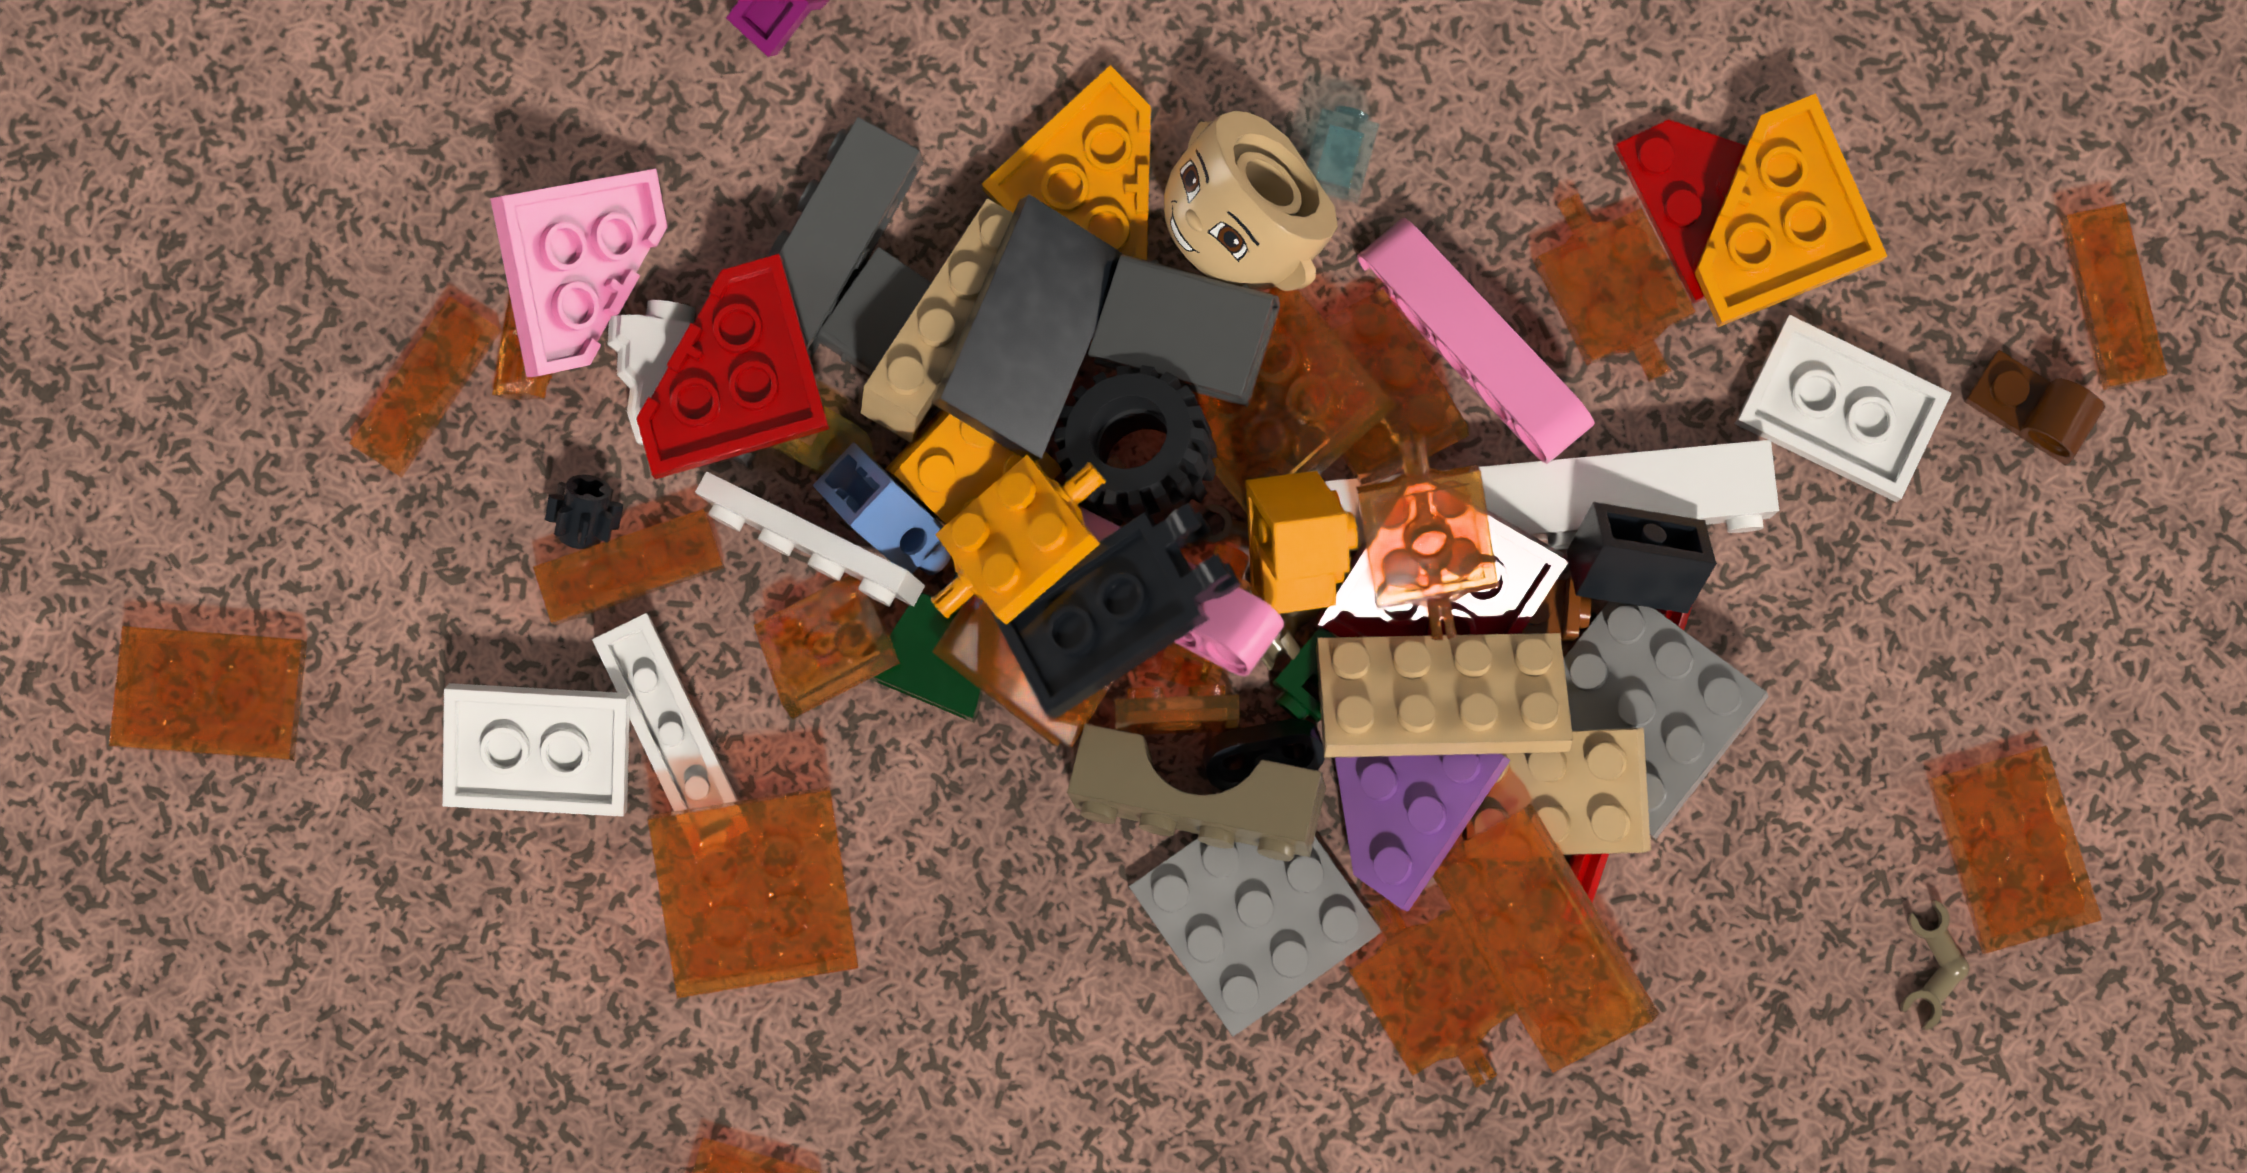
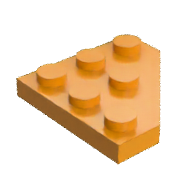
[981,65,1151,260]
[1695,93,1887,327]

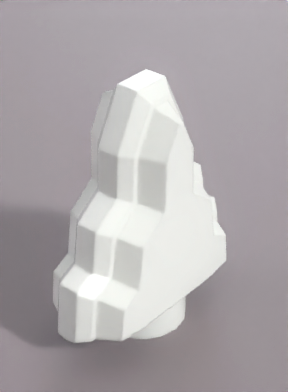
[607,300,696,445]

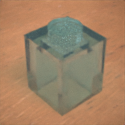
[1307,106,1379,204]

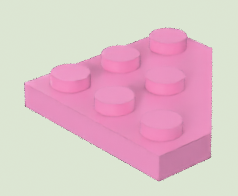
[490,169,667,377]

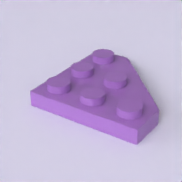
[1335,754,1511,912]

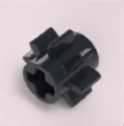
[544,475,623,549]

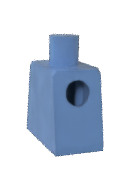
[813,442,951,575]

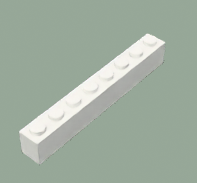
[1325,440,1779,558]

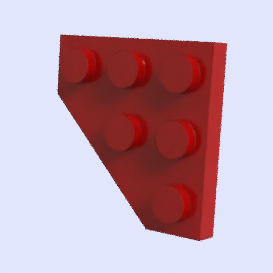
[1614,119,1747,304]
[636,254,830,479]

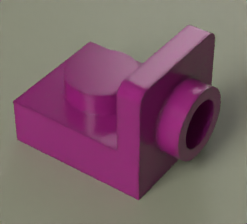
[726,0,829,57]

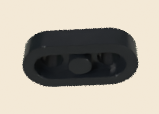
[1202,719,1325,791]

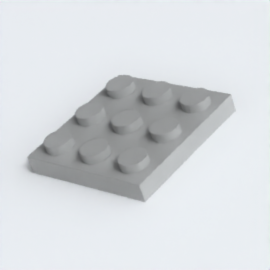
[1563,601,1769,840]
[1129,837,1382,1037]

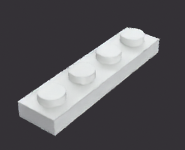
[695,471,925,607]
[592,613,752,857]

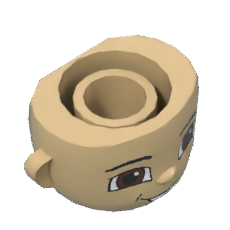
[1164,111,1338,291]

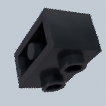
[1566,502,1717,613]

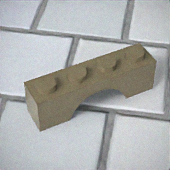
[1067,724,1326,861]

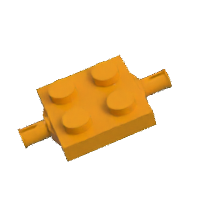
[931,454,1106,625]

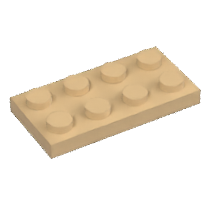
[1316,633,1573,757]

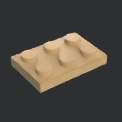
[1466,728,1651,857]

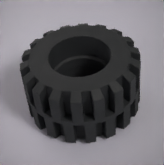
[1054,365,1217,527]

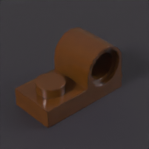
[1964,350,2105,466]

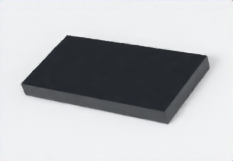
[931,194,1125,461]

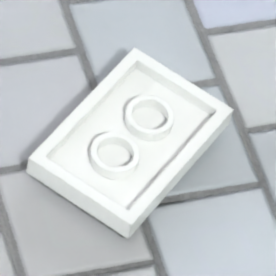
[1735,315,1952,502]
[443,683,630,816]

